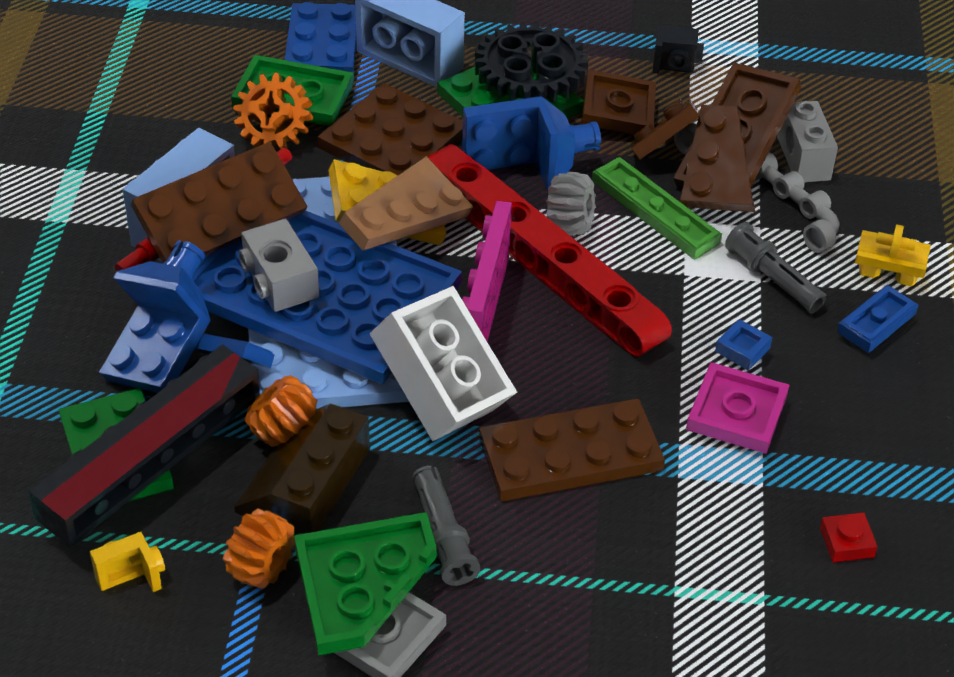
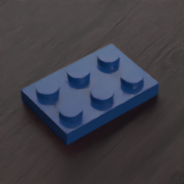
[285,2,357,73]

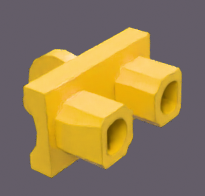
[855,224,931,286]

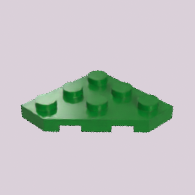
[294,512,437,656]

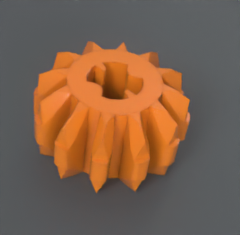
[244,375,318,447]
[223,508,295,589]

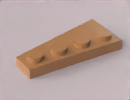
[339,156,473,250]

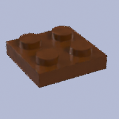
[581,69,656,135]

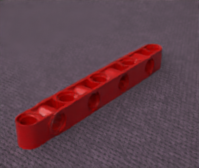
[421,144,672,357]

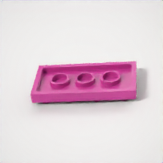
[462,201,512,342]

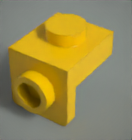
[90,532,165,592]

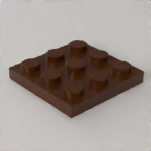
[317,83,463,175]

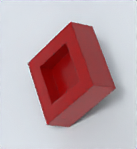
[820,512,878,563]

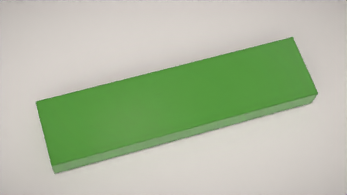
[592,157,722,260]

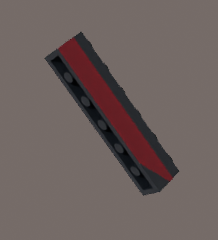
[29,344,260,547]

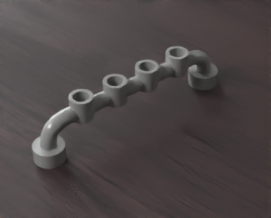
[674,123,840,253]

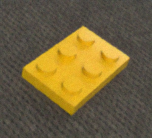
[328,159,447,246]

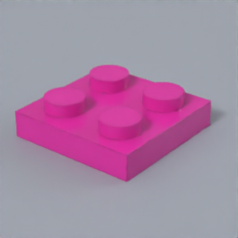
[686,362,789,454]

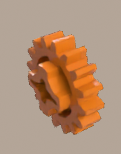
[233,73,313,149]

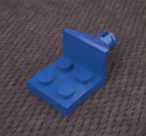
[462,96,601,191]
[99,240,211,393]

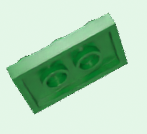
[231,55,354,126]
[58,388,174,502]

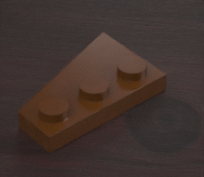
[680,105,755,212]

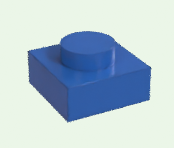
[715,319,773,371]

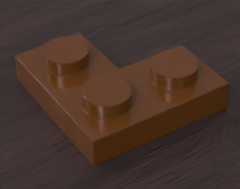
[631,99,699,159]

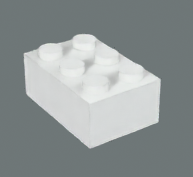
[369,286,517,441]

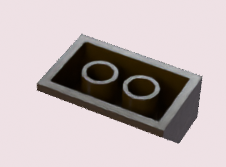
[234,403,370,535]

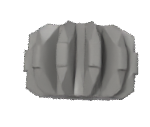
[546,172,596,236]

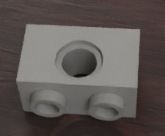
[777,101,838,183]
[238,218,319,312]

